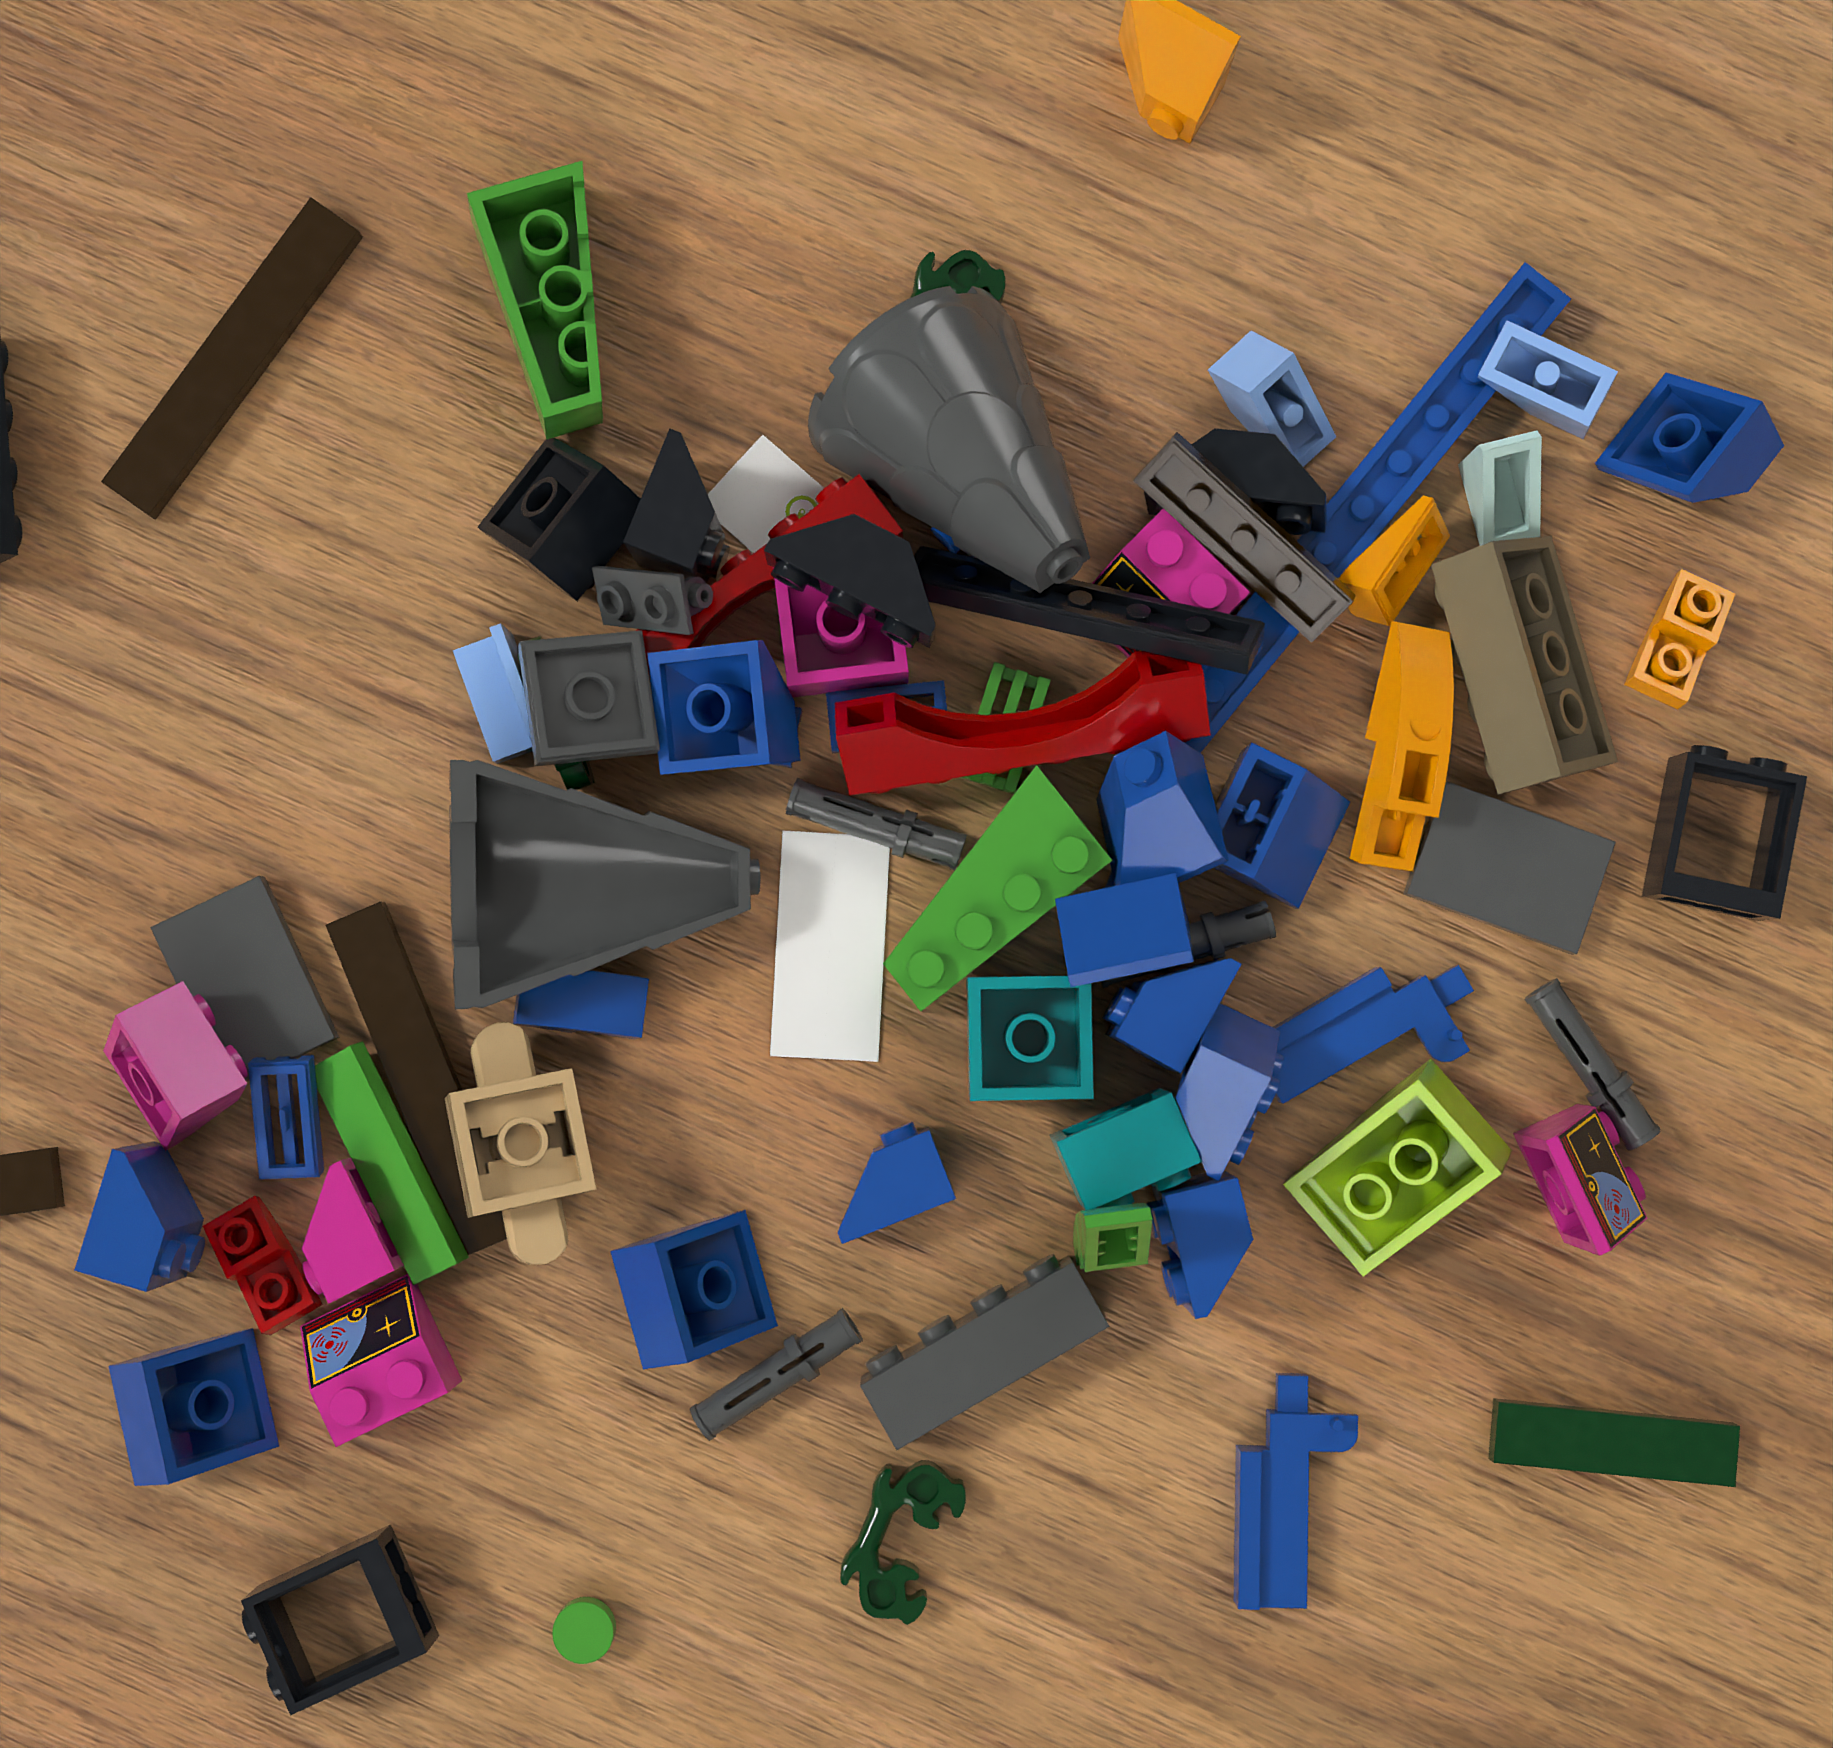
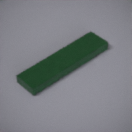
[1488,1398,1740,1487]

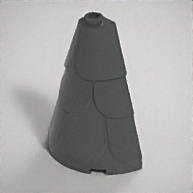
[808,286,1090,593]
[449,760,761,1009]

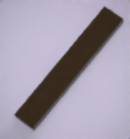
[101,197,363,520]
[325,901,507,1255]

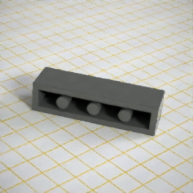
[860,1254,1110,1450]

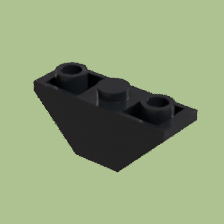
[1144,428,1327,535]
[764,514,936,648]

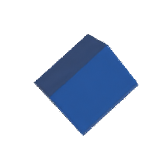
[1055,873,1194,987]

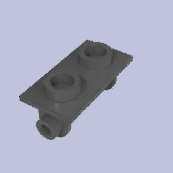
[592,566,713,635]

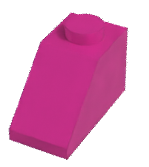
[302,1158,404,1304]

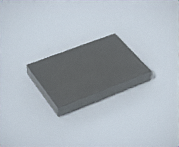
[1403,781,1616,955]
[150,876,340,1082]

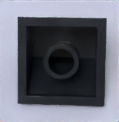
[623,428,730,584]
[477,438,641,602]

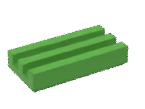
[960,662,1051,794]

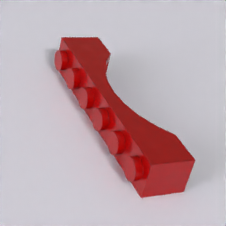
[636,474,904,694]
[835,651,1211,795]

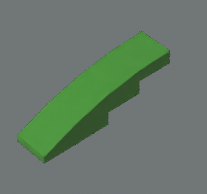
[1073,1203,1152,1272]

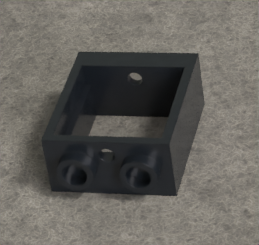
[1642,745,1807,921]
[241,1524,439,1716]

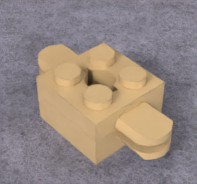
[444,1022,596,1265]

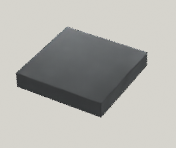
[518,630,660,766]

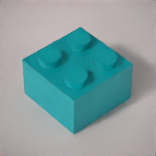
[966,976,1094,1101]
[1049,1088,1202,1210]

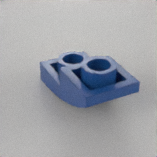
[513,970,649,1039]

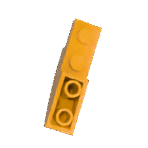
[1349,621,1454,872]

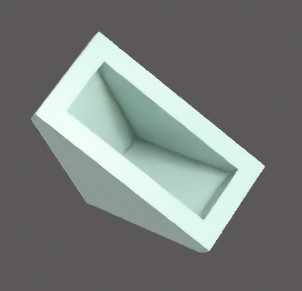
[1458,430,1542,546]

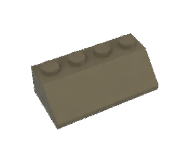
[1431,536,1618,795]

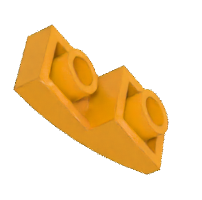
[1624,569,1735,710]

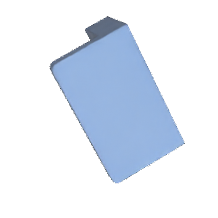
[453,623,533,764]

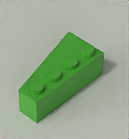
[467,161,603,440]
[883,765,1112,1012]

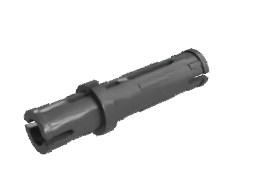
[786,778,967,871]
[1100,900,1276,988]
[1524,978,1661,1151]
[690,1308,863,1441]

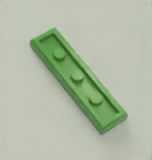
[315,1041,469,1285]

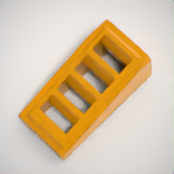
[1338,495,1450,626]

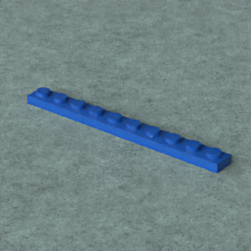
[1184,262,1571,753]

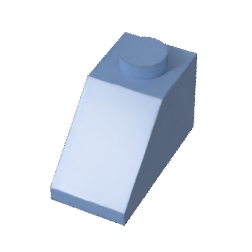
[1478,321,1618,439]
[1208,331,1336,467]

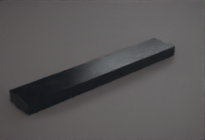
[914,546,1265,675]

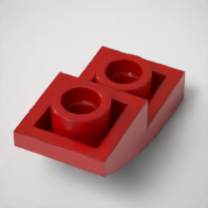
[202,1196,323,1336]

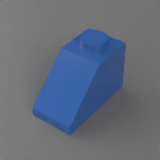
[838,1122,956,1244]

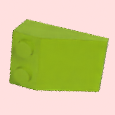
[1283,1059,1512,1277]

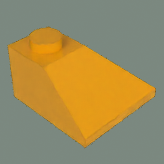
[1118,0,1241,144]

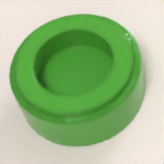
[552,1597,616,1664]

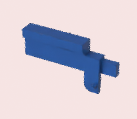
[1273,965,1474,1104]
[1233,1373,1358,1610]

